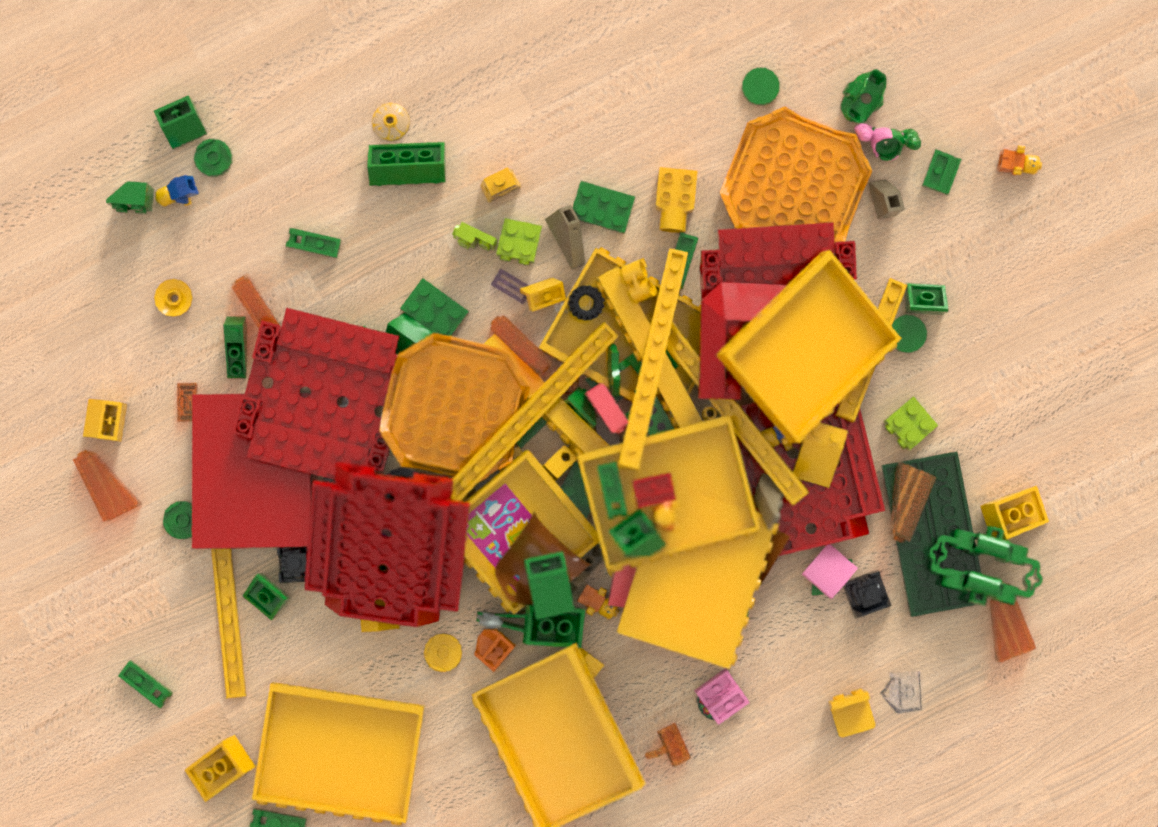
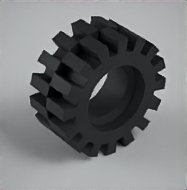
[568,285,604,320]

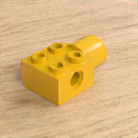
[655,167,698,233]

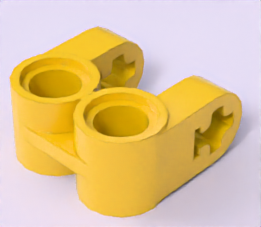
[621,258,658,303]

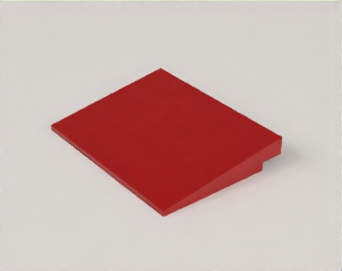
[192,393,311,549]

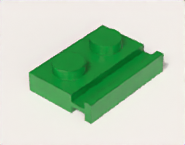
[922,149,962,195]

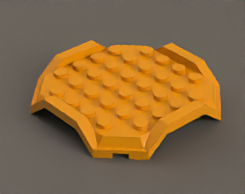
[719,106,872,242]
[379,333,531,484]

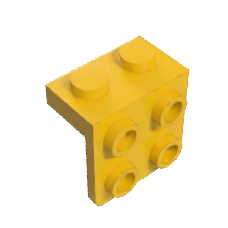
[828,688,876,738]

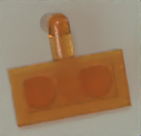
[645,723,691,767]

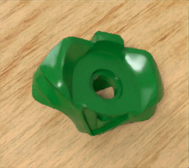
[841,69,887,123]

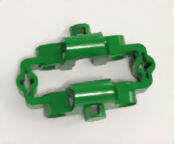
[928,526,1043,606]

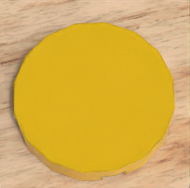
[424,633,462,672]

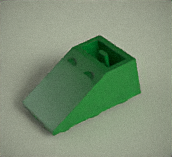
[524,551,575,620]

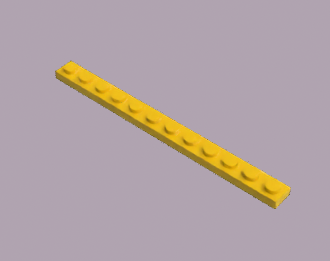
[619,248,688,471]
[649,320,809,505]
[451,322,618,501]

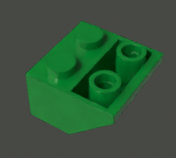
[154,95,207,149]
[106,181,154,214]

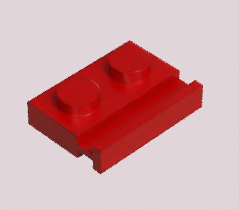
[631,472,676,508]

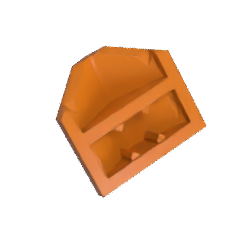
[474,628,516,672]

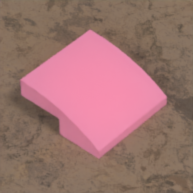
[802,544,858,599]
[694,668,750,725]

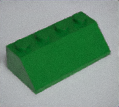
[367,142,446,186]

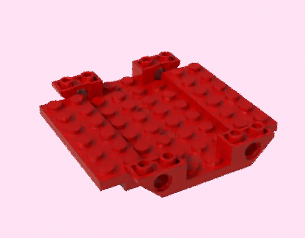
[699,222,857,380]
[232,307,399,480]
[735,402,885,556]
[304,462,470,627]

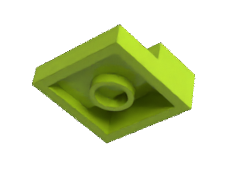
[496,218,542,266]
[452,222,498,251]
[884,396,938,450]

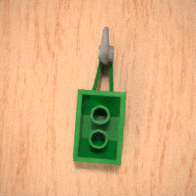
[476,604,585,648]

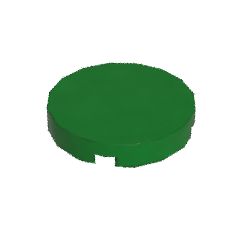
[742,67,780,106]
[194,139,233,177]
[892,315,927,353]
[163,501,192,539]

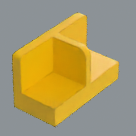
[520,277,566,312]

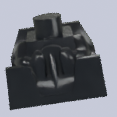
[277,547,307,584]
[843,570,892,619]

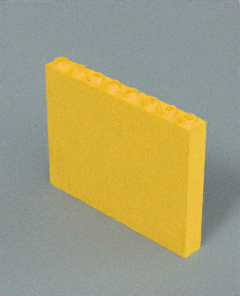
[538,247,701,420]
[716,250,901,443]
[577,415,760,573]
[616,485,779,669]
[472,643,646,827]
[252,682,425,826]

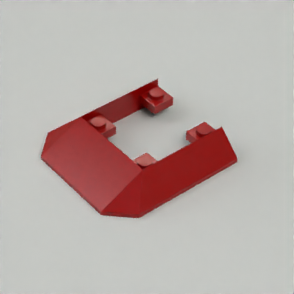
[699,282,787,400]

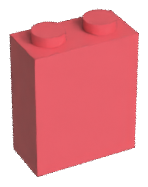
[584,383,629,434]

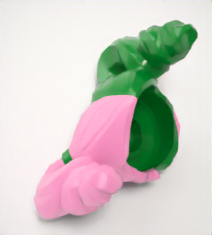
[854,124,921,161]

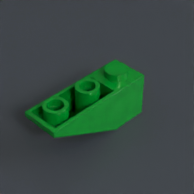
[223,316,247,378]

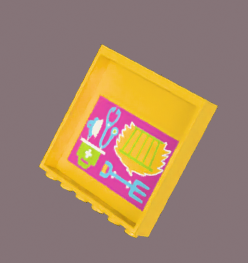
[464,449,600,614]

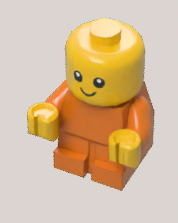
[997,145,1042,176]
[652,500,680,531]
[577,584,619,620]

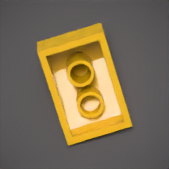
[793,423,848,488]
[980,486,1049,540]
[184,735,256,802]

